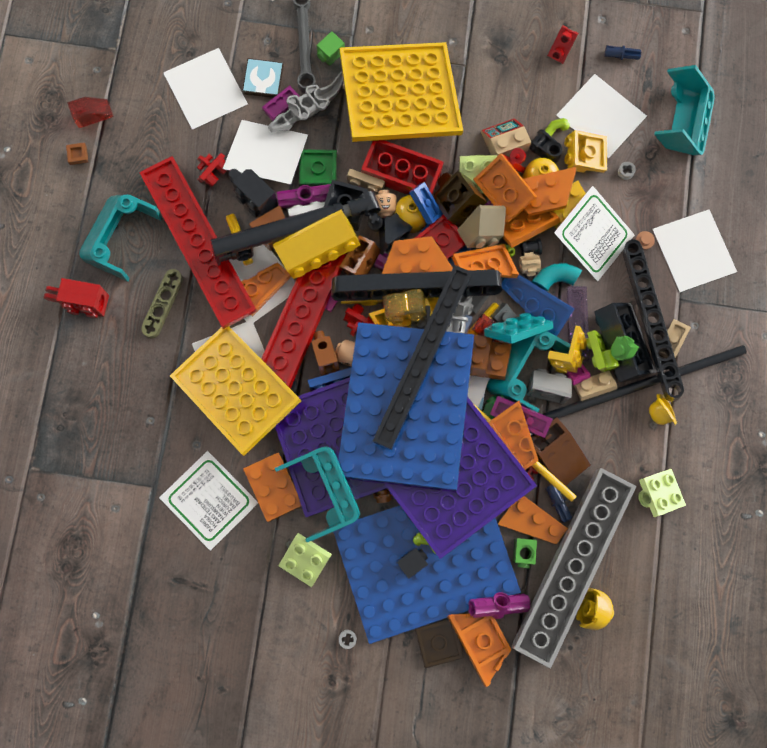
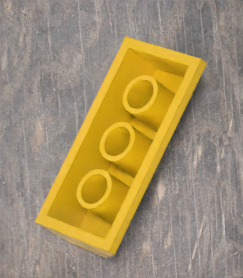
[273,210,360,279]

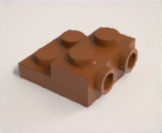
[470,335,512,380]

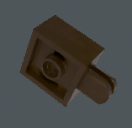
[433,170,487,227]

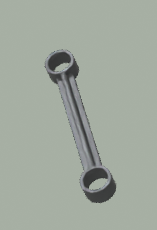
[293,0,316,93]

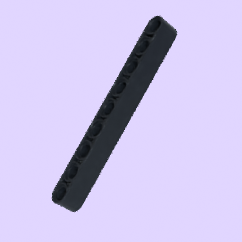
[623,239,684,402]
[331,270,503,301]

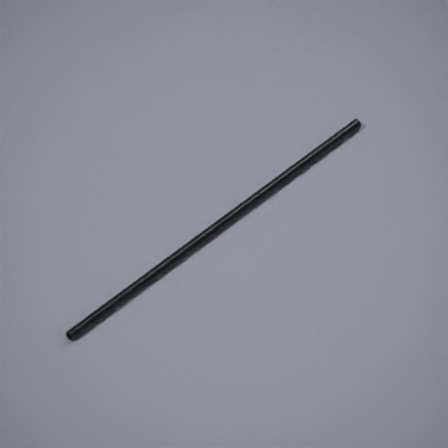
[543,345,747,420]

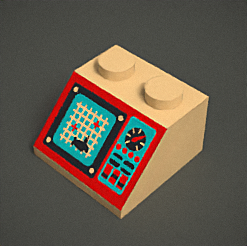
[481,119,531,157]

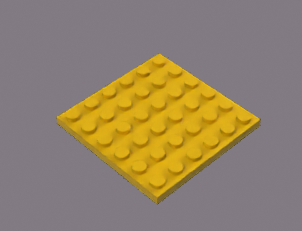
[339,42,463,142]

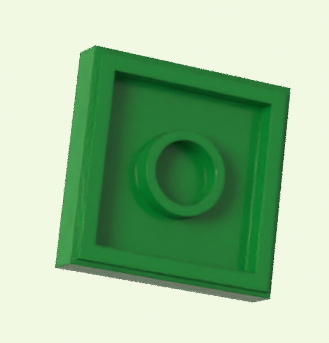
[299,149,337,187]

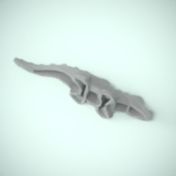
[268,71,344,132]

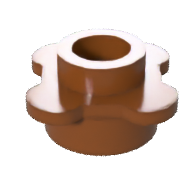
[373,489,392,503]

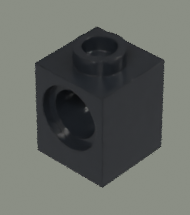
[396,547,428,579]

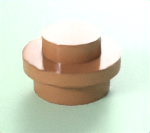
[636,231,655,250]

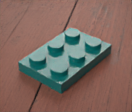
[484,313,553,344]

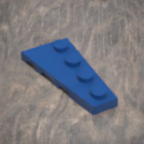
[502,274,575,336]

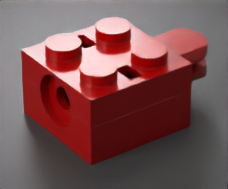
[43,278,109,318]

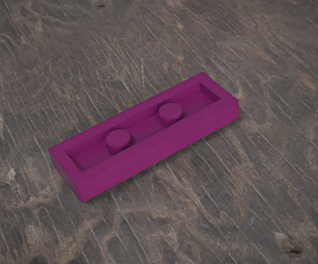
[490,396,553,438]

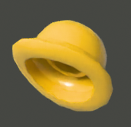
[649,394,677,425]

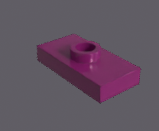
[262,85,300,121]

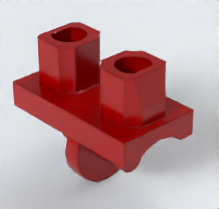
[547,25,579,64]
[501,148,526,174]
[197,153,227,187]
[343,303,375,337]

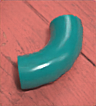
[532,263,582,292]

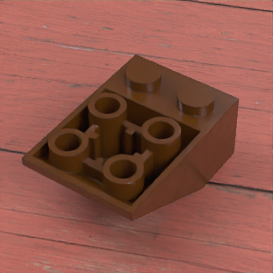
[532,417,591,486]

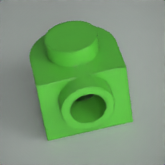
[611,336,639,360]

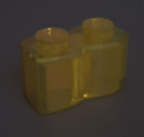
[383,289,427,324]

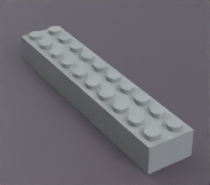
[511,468,637,669]

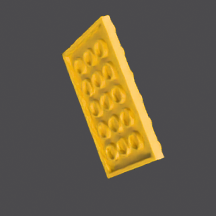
[170,326,301,456]

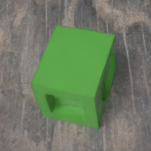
[512,538,537,568]

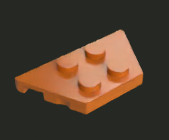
[523,167,576,216]
[382,236,453,274]
[447,614,512,687]

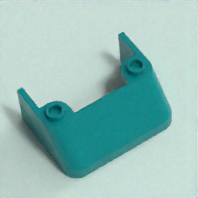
[654,65,715,155]
[79,195,162,282]
[486,331,571,412]
[275,447,360,543]

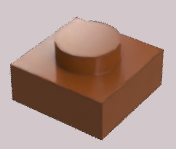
[66,143,89,165]

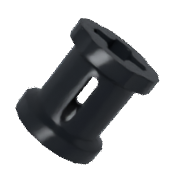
[520,238,542,256]

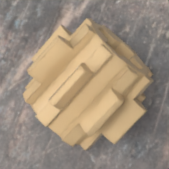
[519,252,541,276]

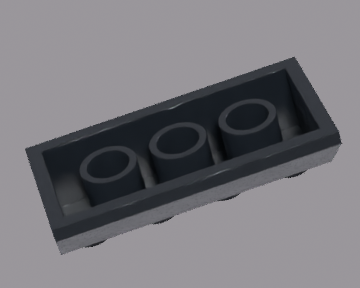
[594,302,656,382]

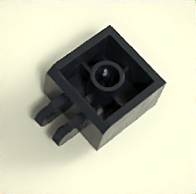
[228,169,278,218]

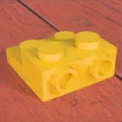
[564,130,607,173]

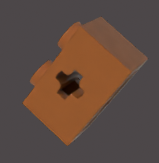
[340,235,380,275]

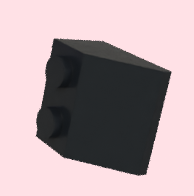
[324,180,368,231]

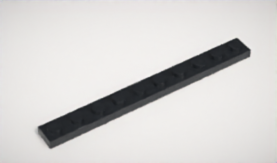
[373,265,472,450]

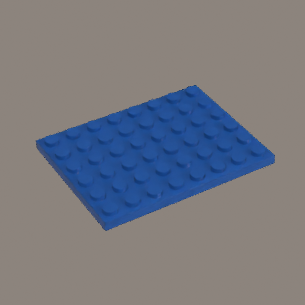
[338,322,474,491]
[333,506,521,644]

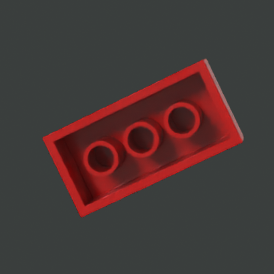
[361,140,444,196]

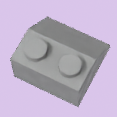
[526,369,572,404]

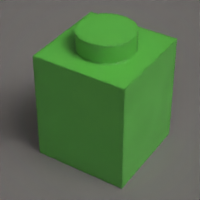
[317,32,345,66]

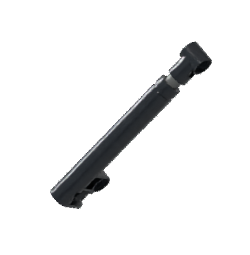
[210,191,381,266]

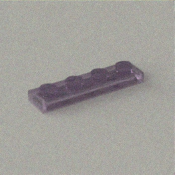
[567,286,590,361]

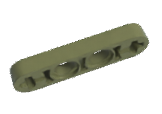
[141,269,183,339]

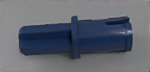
[604,45,642,60]
[545,485,572,523]

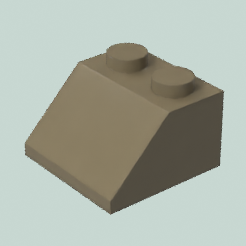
[457,205,506,248]

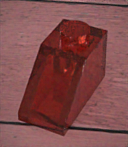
[67,97,114,128]

